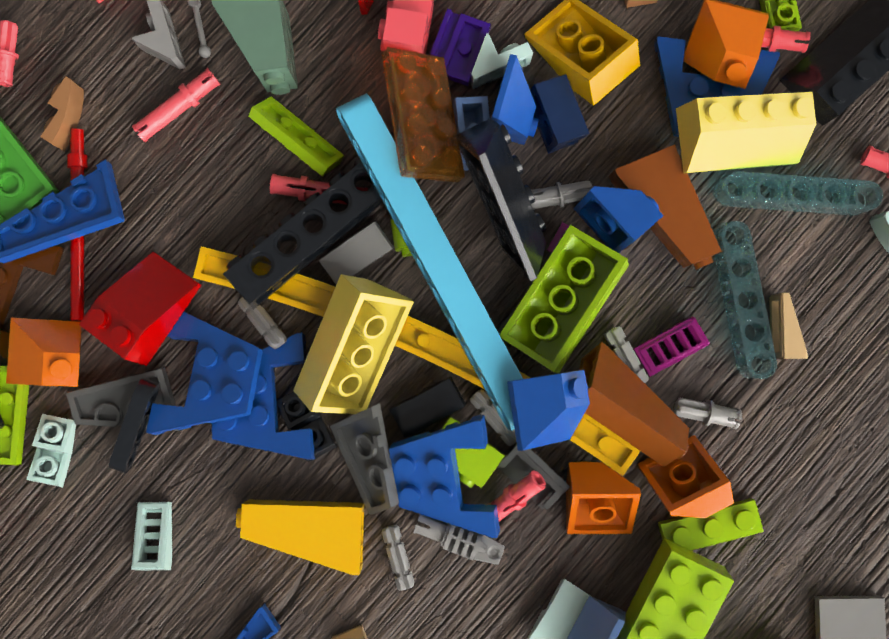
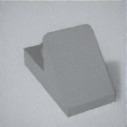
[132,0,186,69]

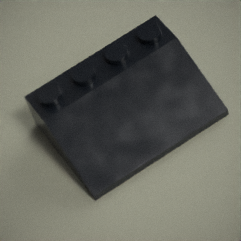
[455,118,546,281]

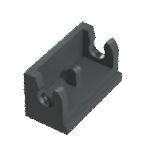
[497,442,570,510]

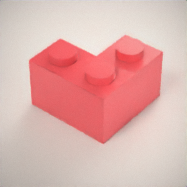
[378,0,434,69]

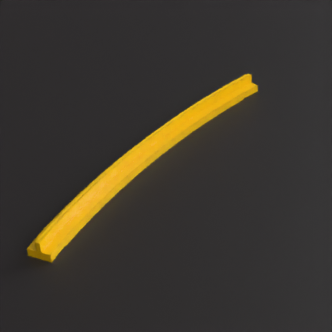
[193,246,641,476]

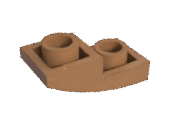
[40,76,84,152]

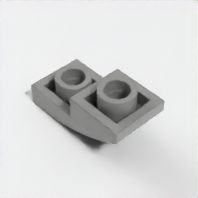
[319,221,394,285]

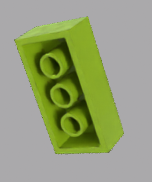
[617,538,734,639]

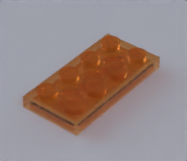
[382,47,465,182]

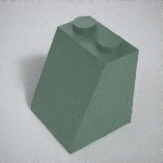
[212,0,298,95]

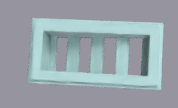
[131,502,172,571]

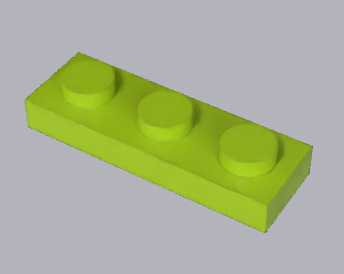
[248,96,344,177]
[0,365,29,466]
[658,498,764,551]

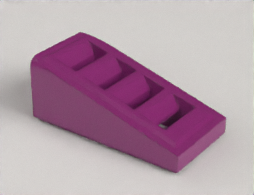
[633,316,710,377]

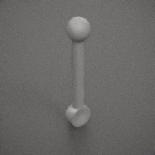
[187,0,211,58]

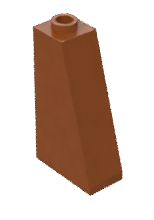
[609,144,722,270]
[579,342,689,467]

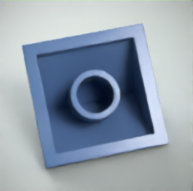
[567,596,626,639]

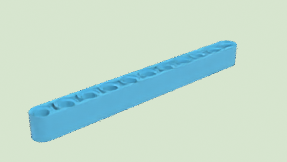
[336,93,523,431]

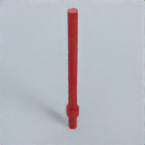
[67,128,88,321]

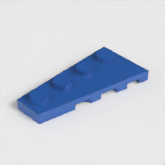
[0,159,125,264]

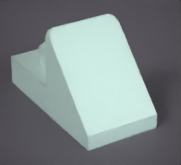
[471,33,533,89]

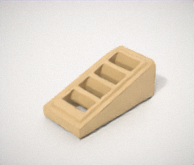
[769,293,808,359]

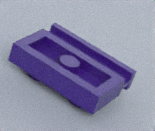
[425,8,491,86]

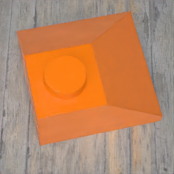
[683,0,769,89]
[6,318,81,387]
[637,435,734,518]
[566,461,641,534]

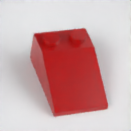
[79,252,201,366]

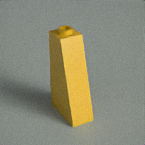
[236,499,365,575]

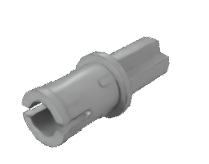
[531,181,593,210]
[674,397,742,429]

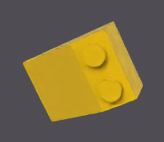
[524,0,640,106]

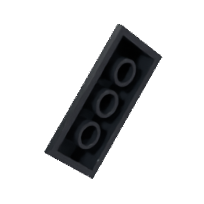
[780,0,889,126]

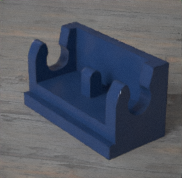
[530,74,590,154]

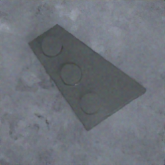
[66,367,180,431]
[330,403,399,515]

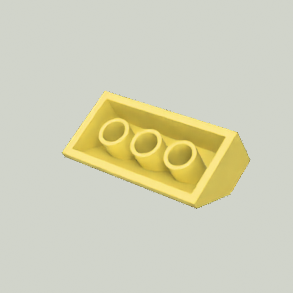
[676,92,816,173]
[293,274,414,414]

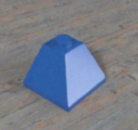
[491,54,539,145]
[573,186,664,253]
[507,370,590,451]

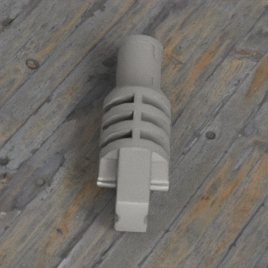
[413,514,505,565]

